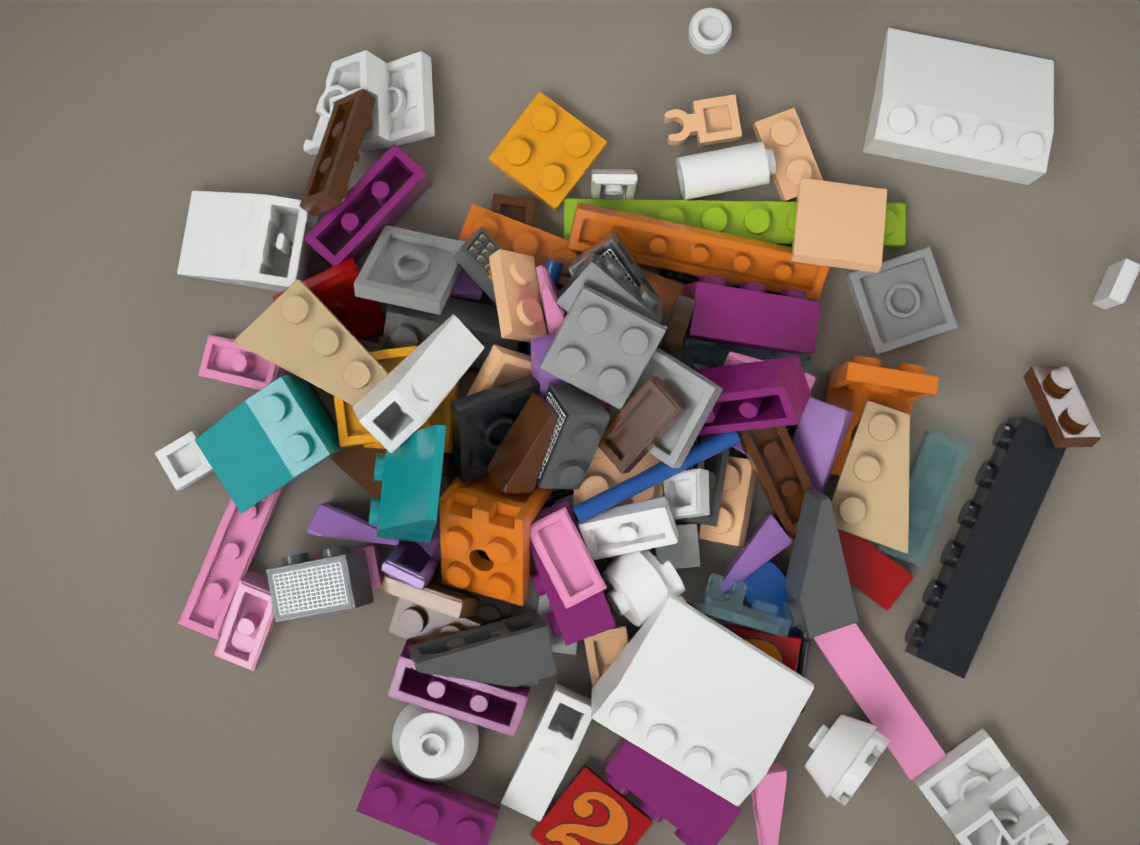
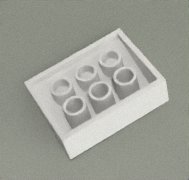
[863,28,1054,185]
[591,592,814,807]

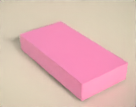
[530,507,607,609]

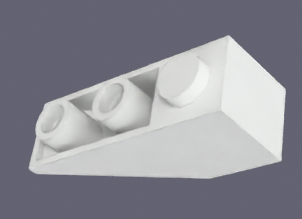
[352,314,485,453]
[501,683,592,822]

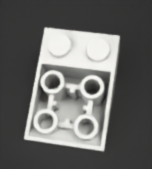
[177,191,319,292]

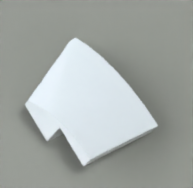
[304,50,435,155]
[913,728,1069,845]

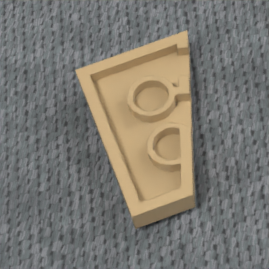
[233,279,389,406]
[831,401,910,554]

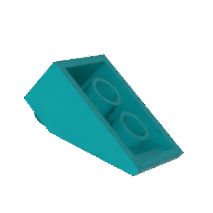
[195,374,346,514]
[369,424,446,543]

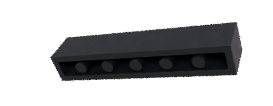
[905,416,1067,679]

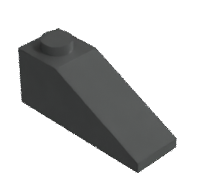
[784,488,859,639]
[408,610,557,687]

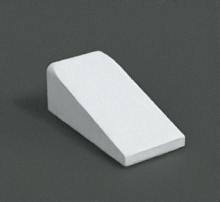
[591,169,637,199]

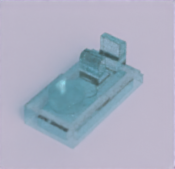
[692,573,792,638]

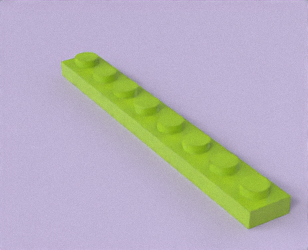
[564,199,906,248]

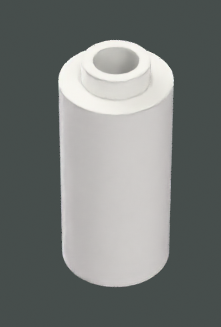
[676,141,776,200]

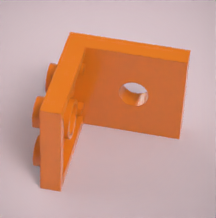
[823,356,939,476]
[439,475,554,606]

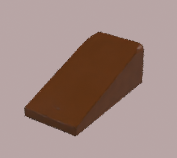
[487,392,558,494]

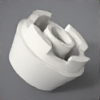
[602,548,687,627]
[392,703,479,783]
[805,714,890,806]

